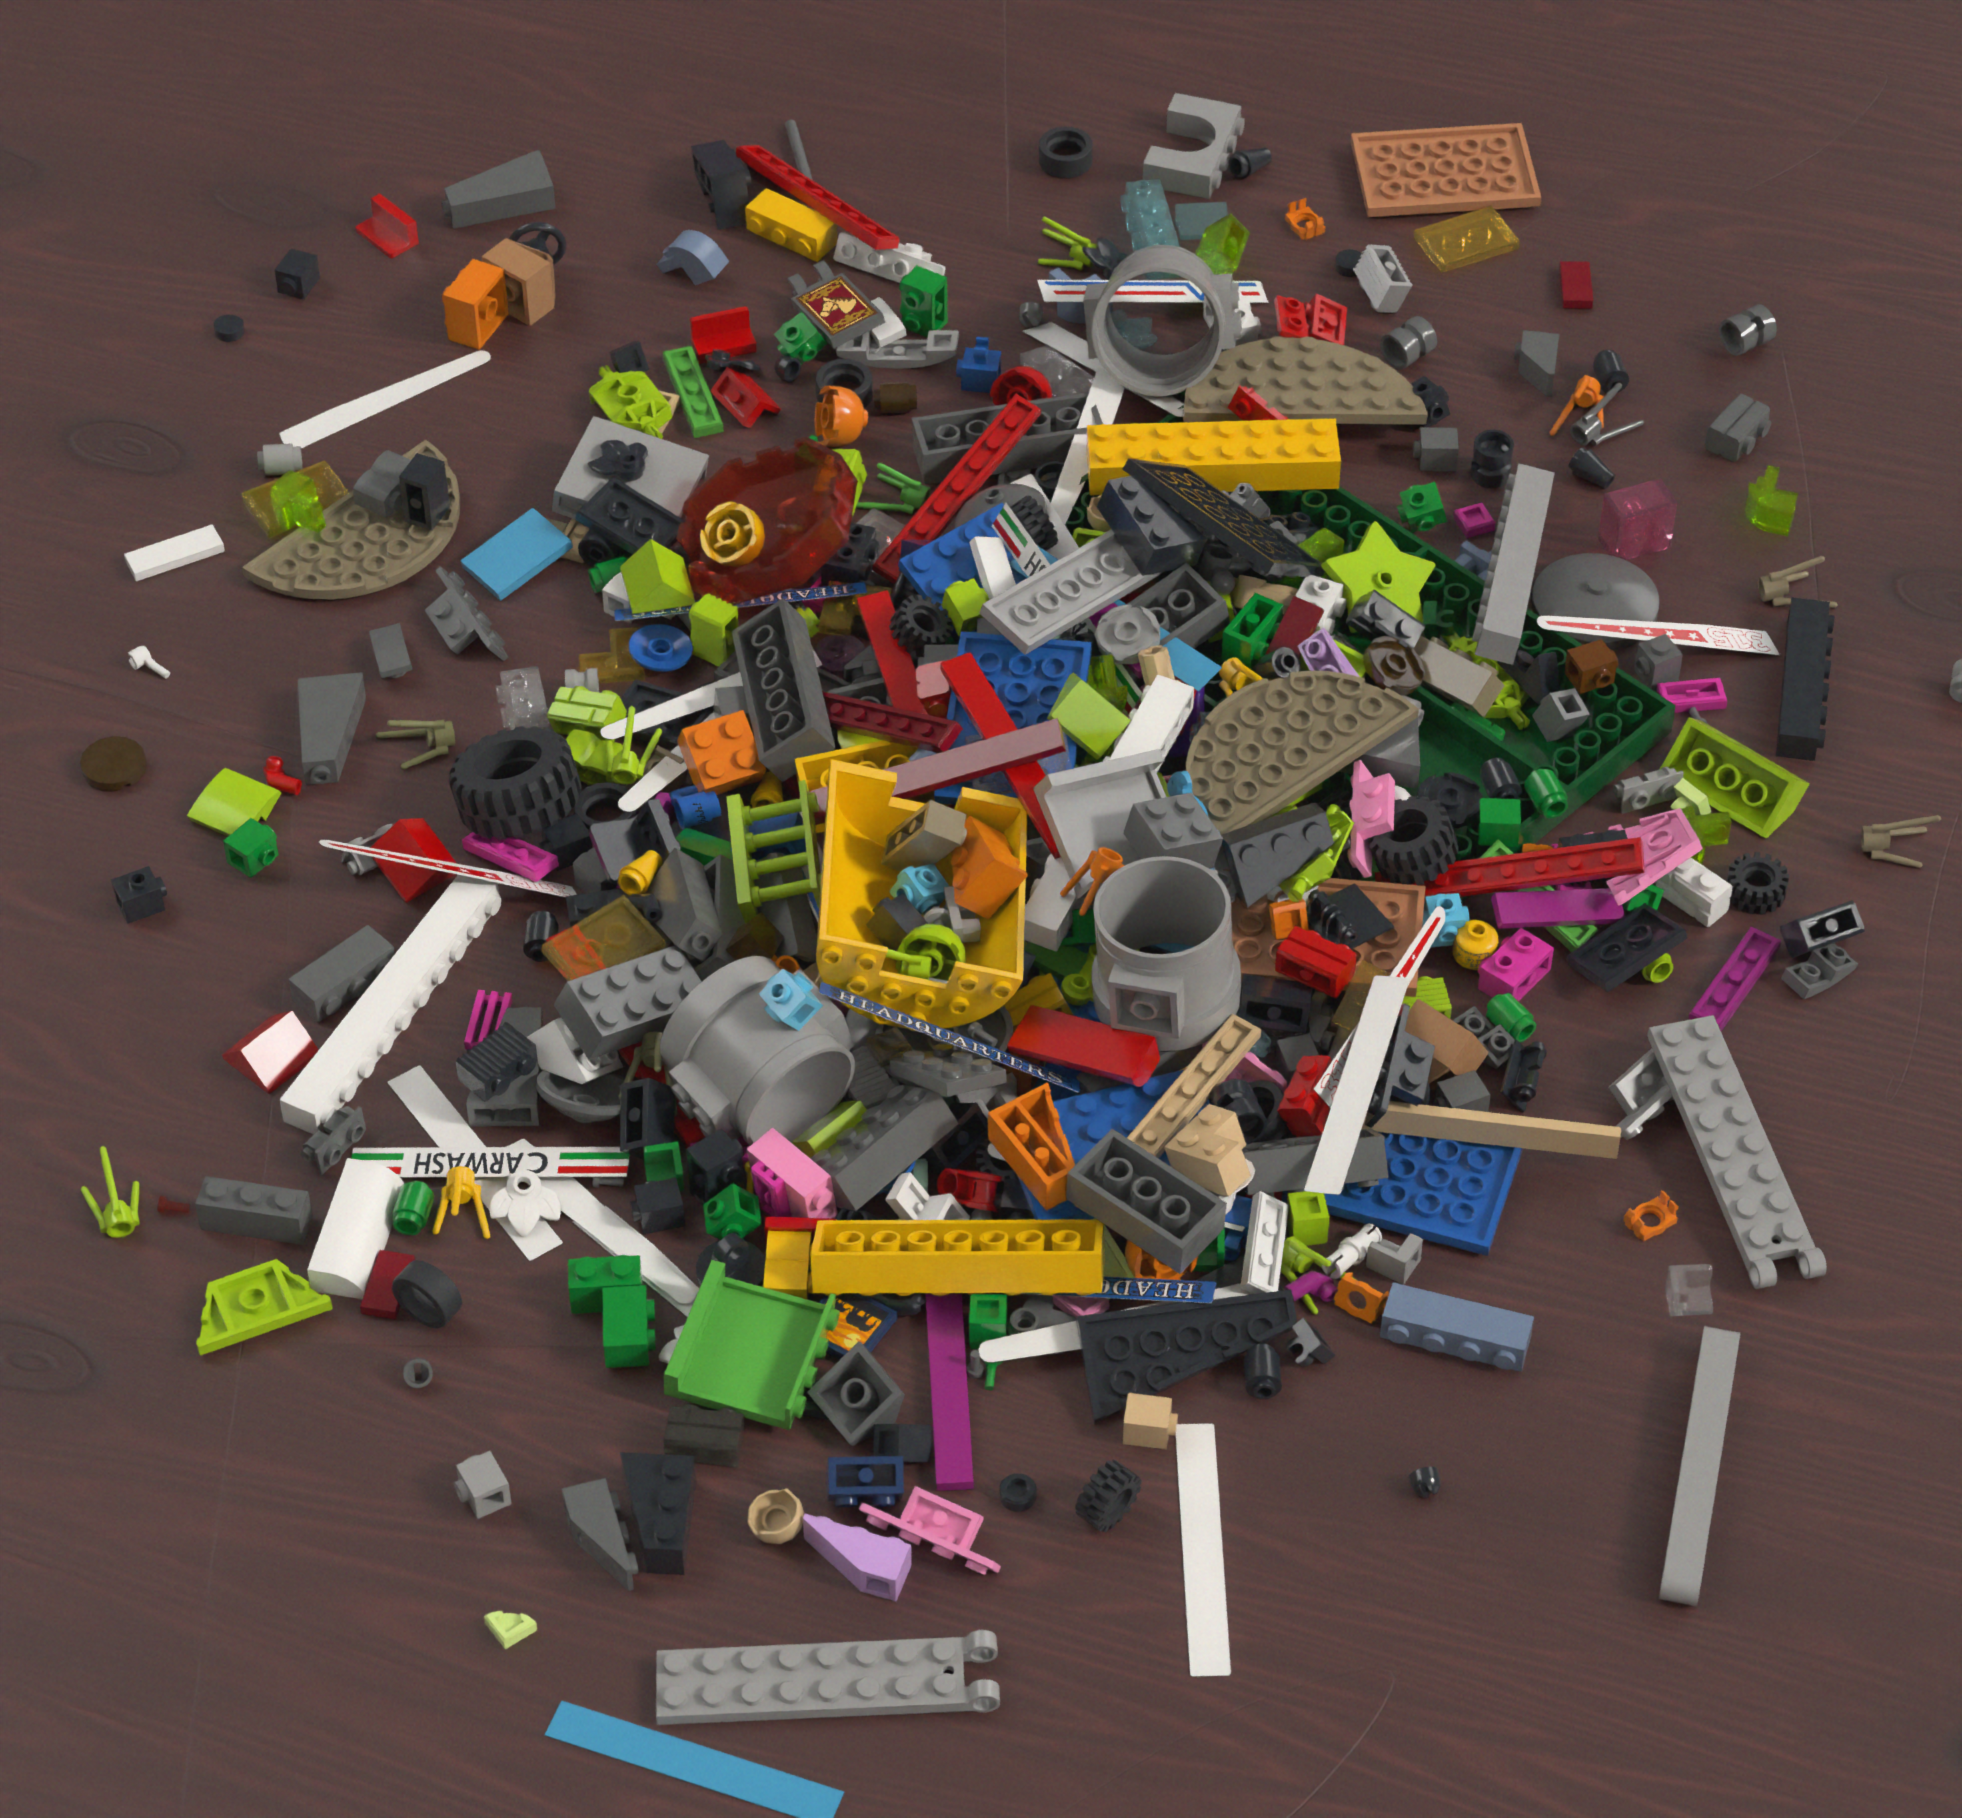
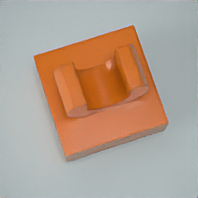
[1269,898,1309,940]

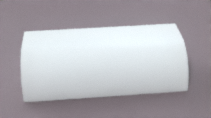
[307,1158,404,1299]

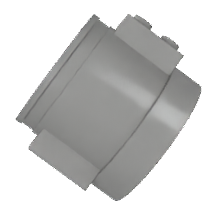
[1083,245,1242,396]
[1092,856,1241,1051]
[660,956,855,1146]

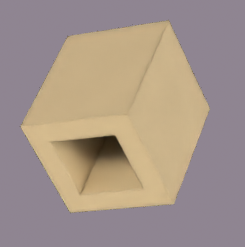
[1123,1393,1178,1449]

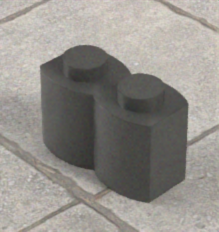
[353,450,411,517]

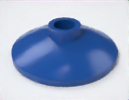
[629,624,693,671]

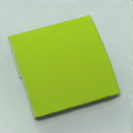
[187,768,281,836]

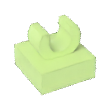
[1670,778,1711,820]

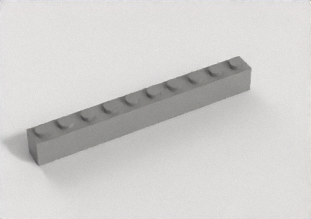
[1472,463,1555,665]

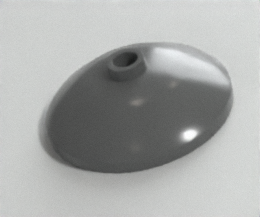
[955,484,1047,528]
[536,1070,625,1123]

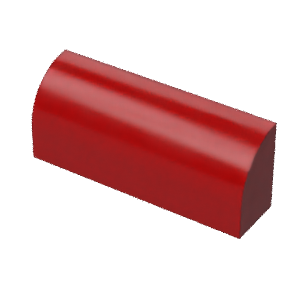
[1007,1005,1160,1087]

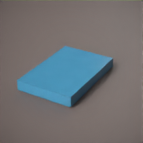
[460,508,573,601]

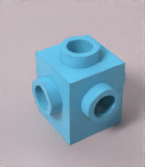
[889,863,950,916]
[1422,893,1469,948]
[759,969,823,1031]

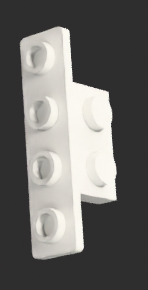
[834,232,946,283]

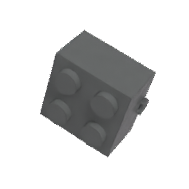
[1123,793,1223,869]

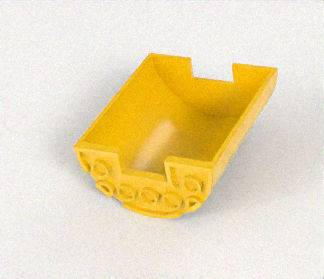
[816,759,1027,1031]

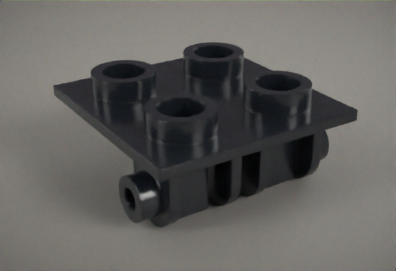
[1306,883,1394,949]

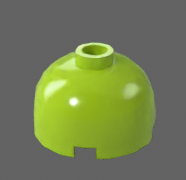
[896,924,966,981]

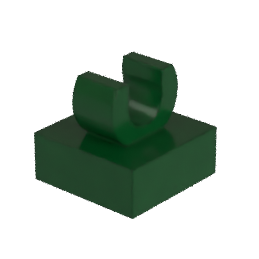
[1423,601,1455,640]

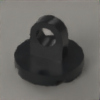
[696,1233,766,1287]

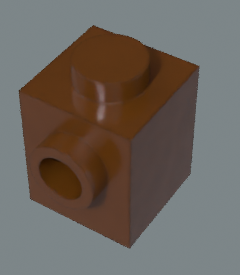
[1564,639,1618,694]

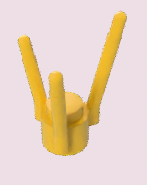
[1219,657,1263,697]
[432,1166,490,1239]

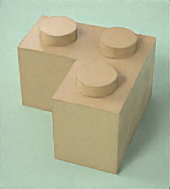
[1164,1104,1251,1197]

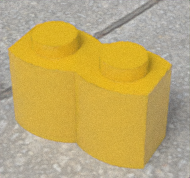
[764,1231,815,1300]

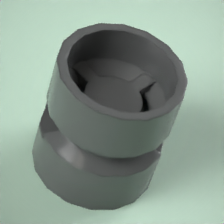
[1719,304,1777,356]
[1380,316,1437,370]

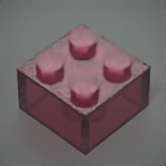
[1598,478,1677,560]

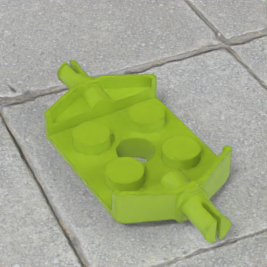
[589,365,672,439]
[1441,632,1530,730]
[1278,804,1354,902]

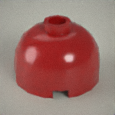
[990,366,1052,406]

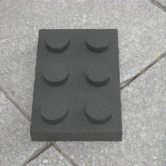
[890,1044,1007,1097]

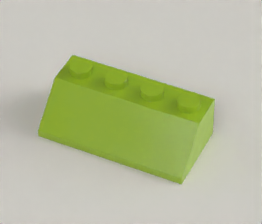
[1659,717,1809,838]

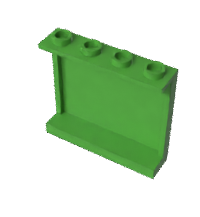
[664,1260,840,1430]

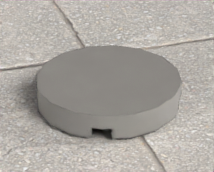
[1095,605,1161,664]

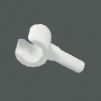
[128,646,170,679]

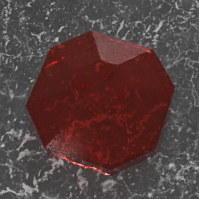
[677,436,858,606]

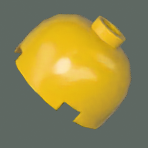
[700,502,765,567]

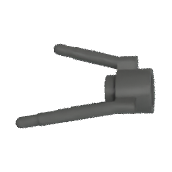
[1570,383,1644,446]

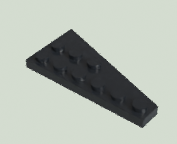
[1076,1290,1297,1424]

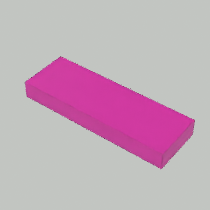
[462,832,559,882]

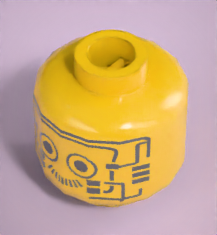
[1453,920,1498,970]

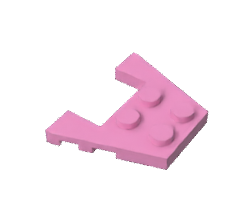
[1583,808,1703,906]

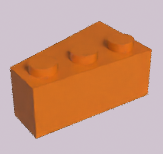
[951,816,1028,920]
[988,1082,1075,1211]

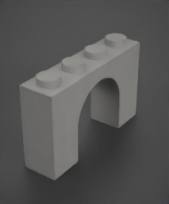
[1143,93,1245,199]

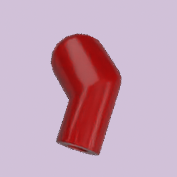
[263,756,302,795]

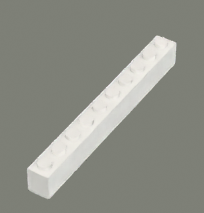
[1024,675,1194,952]
[280,875,501,1134]

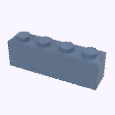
[1380,1283,1534,1372]

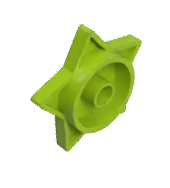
[1321,522,1435,633]

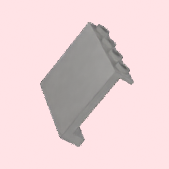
[552,416,709,519]
[1033,749,1166,900]

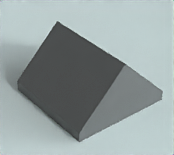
[807,1341,905,1446]

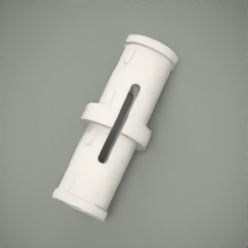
[1322,1223,1382,1279]

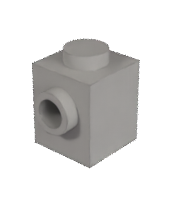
[454,1451,511,1519]

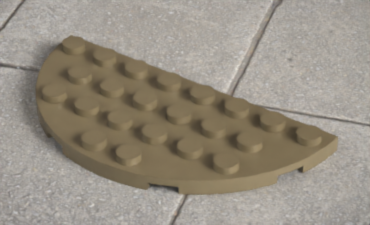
[1183,336,1428,424]
[242,440,460,600]
[1186,671,1419,851]

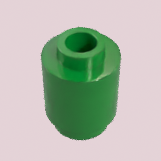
[588,556,627,594]
[1524,769,1568,818]
[1486,993,1537,1043]
[392,1181,435,1235]

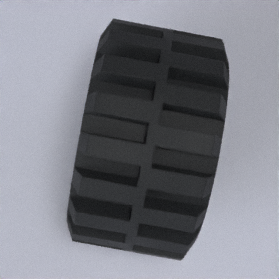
[1367,796,1458,885]

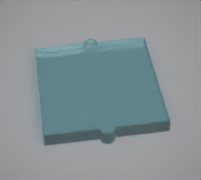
[1175,202,1231,240]

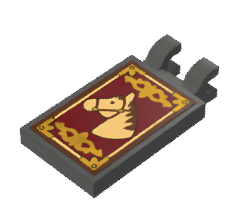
[787,260,885,349]

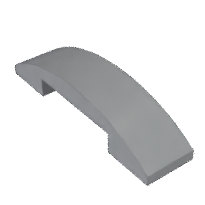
[836,330,959,369]

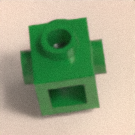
[774,311,828,365]
[1397,481,1447,533]
[703,1183,762,1240]

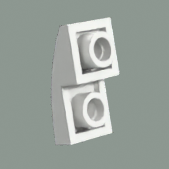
[870,297,906,348]

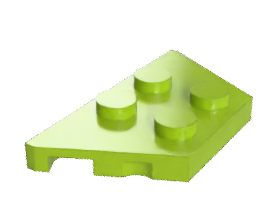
[197,1259,333,1356]

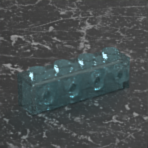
[1121,179,1181,281]

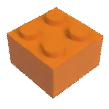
[442,259,509,350]
[677,710,766,795]

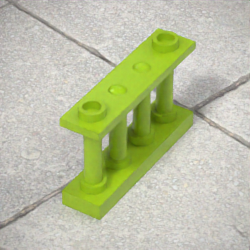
[726,780,822,923]

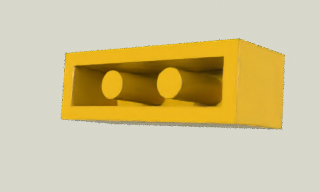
[745,188,838,262]

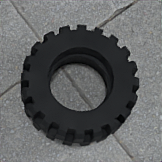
[448,726,581,840]

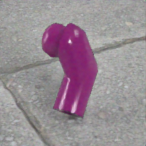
[1284,1271,1338,1302]

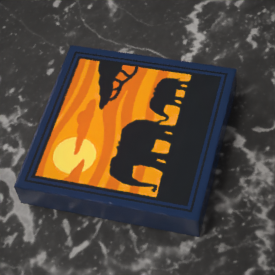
[819,1293,897,1360]

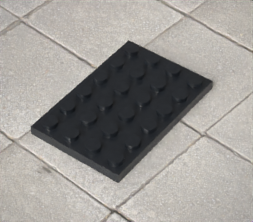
[1122,458,1325,579]

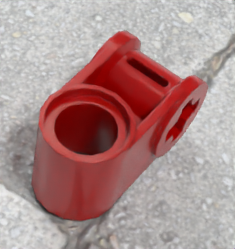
[937,1168,1002,1211]

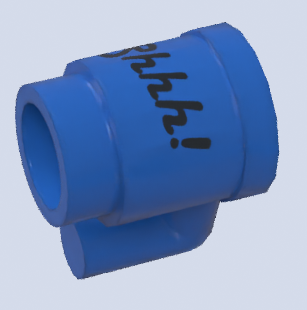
[669,785,721,830]

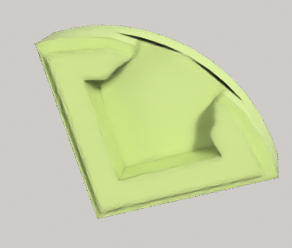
[484,1611,537,1649]

